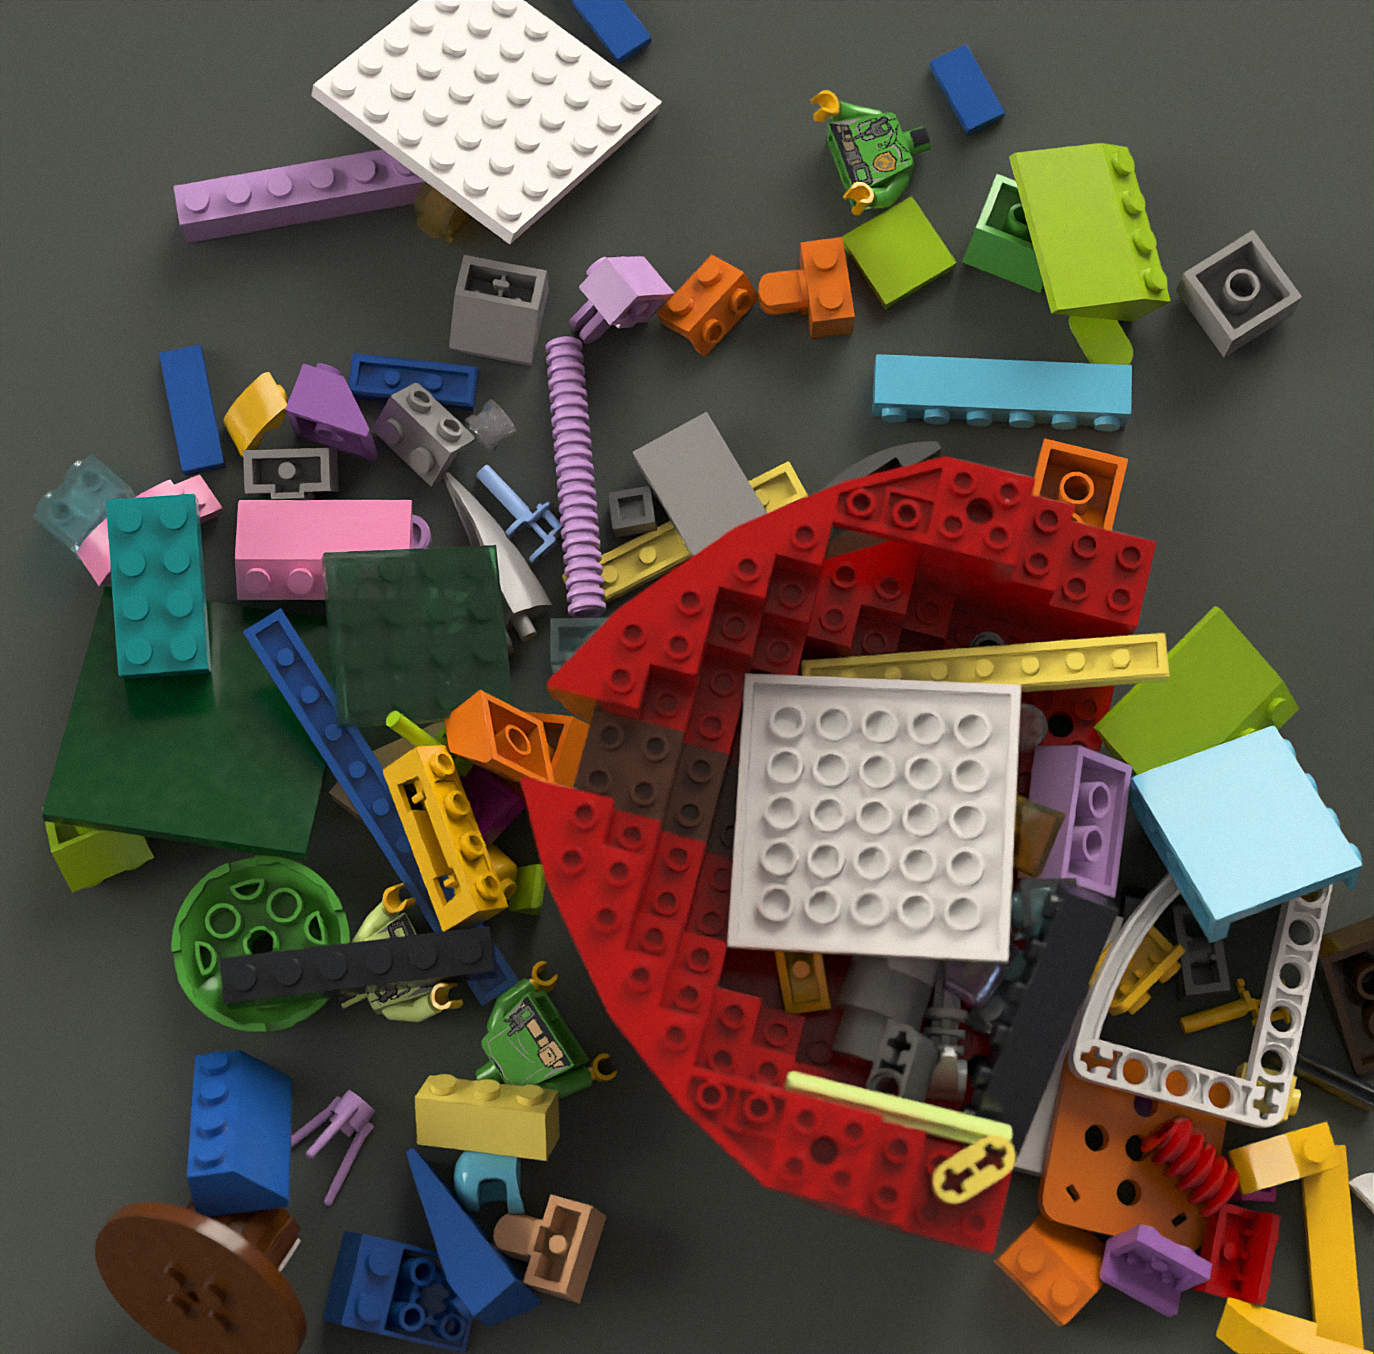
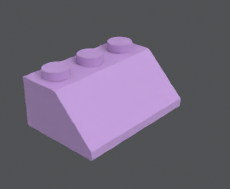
[1018,745,1132,897]

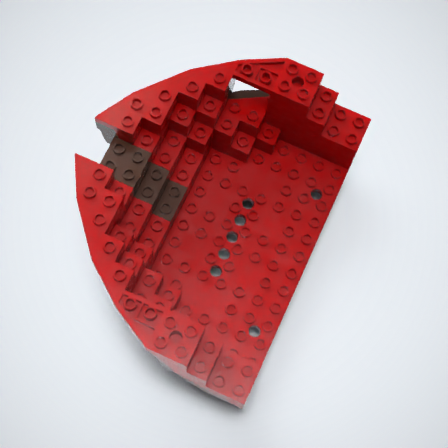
[521,456,1157,1256]

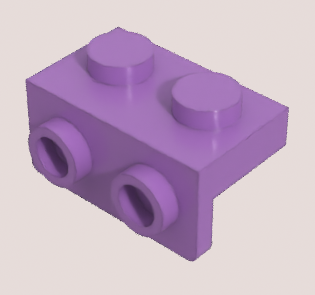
[1100,1224,1212,1317]

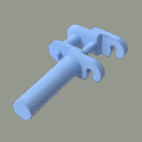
[476,465,564,564]

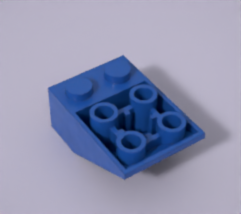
[322,1231,473,1353]

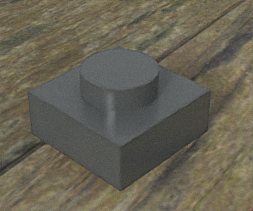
[608,486,657,538]

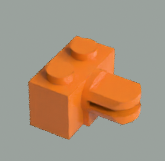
[758,237,855,339]

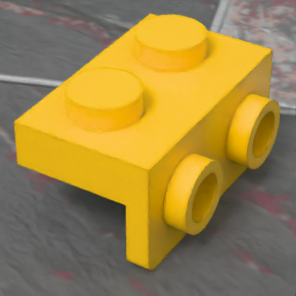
[1087,925,1186,1016]

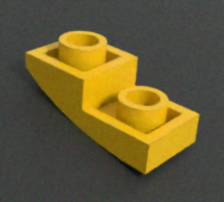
[222,372,288,457]

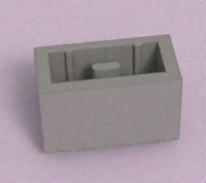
[449,255,549,366]

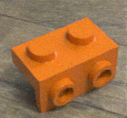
[656,254,758,356]

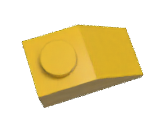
[1227,1122,1341,1195]

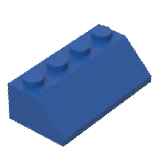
[187,1050,293,1217]

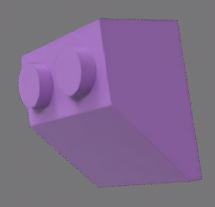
[285,363,378,462]

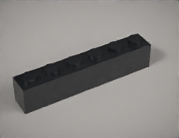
[958,881,1119,1166]
[219,926,498,1010]

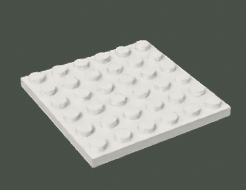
[311,0,662,244]
[727,674,1021,963]

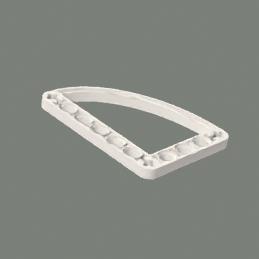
[1068,873,1333,1128]

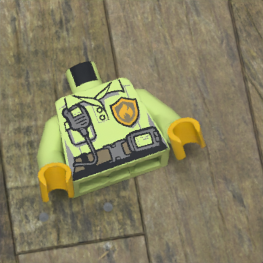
[337,883,463,1022]

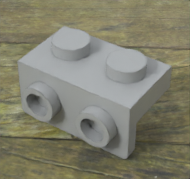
[372,383,475,487]

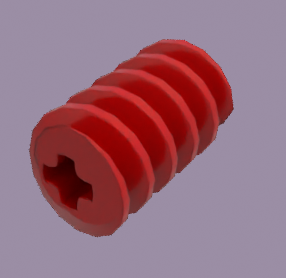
[1141,1115,1240,1217]

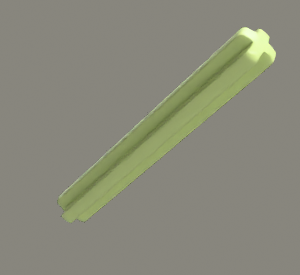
[784,1072,1012,1152]

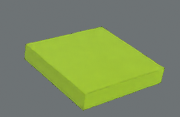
[842,196,957,309]

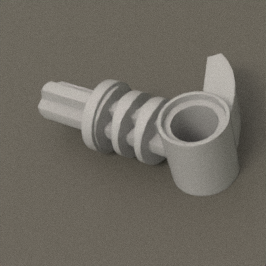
[924,965,969,1102]

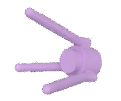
[291,1090,376,1206]

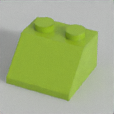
[42,807,154,893]

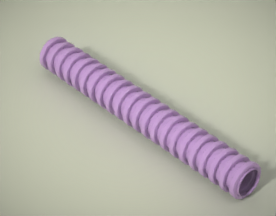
[545,336,606,619]

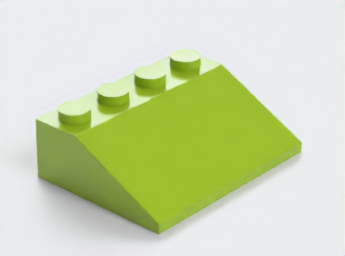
[1009,143,1171,322]
[1093,606,1300,782]

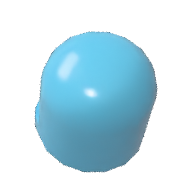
[454,1151,524,1214]

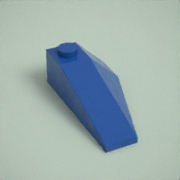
[406,1147,543,1327]

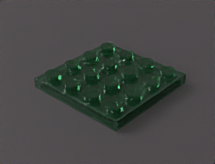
[321,545,514,728]

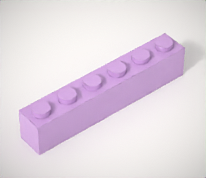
[173,149,434,243]

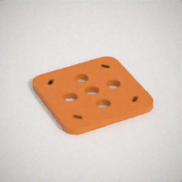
[1037,1048,1230,1251]

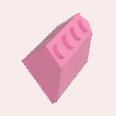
[235,500,415,600]

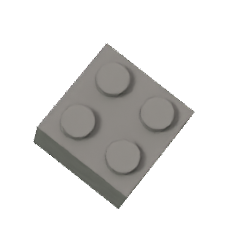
[1176,230,1302,357]

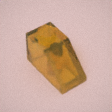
[414,181,473,244]

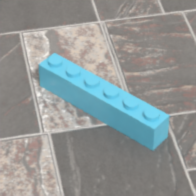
[872,354,1132,432]

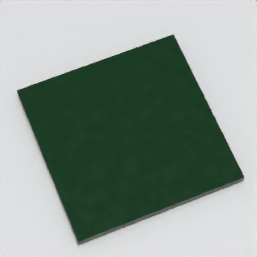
[42,586,359,860]

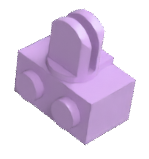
[569,256,675,344]

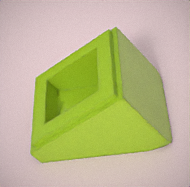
[508,864,546,915]

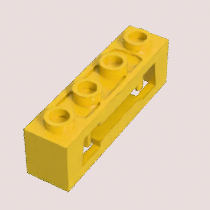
[382,745,509,932]

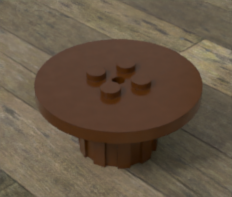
[94,1199,307,1354]

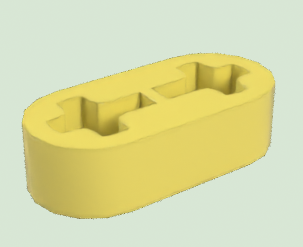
[930,1135,1016,1205]

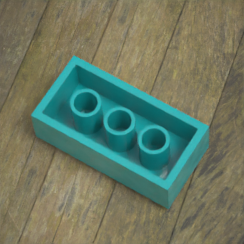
[106,493,212,679]

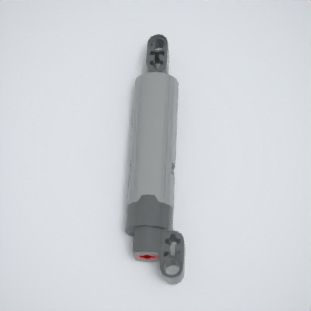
[831,632,1009,1104]

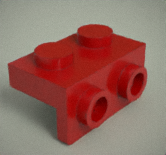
[1194,1203,1280,1305]

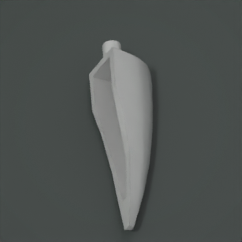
[443,472,553,641]

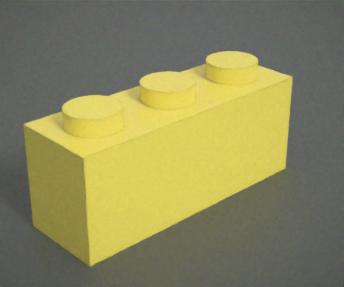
[415,1074,560,1161]

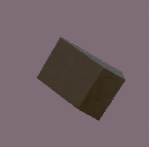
[1305,916,1374,1077]

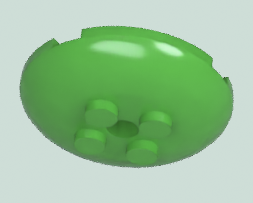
[171,855,350,1033]

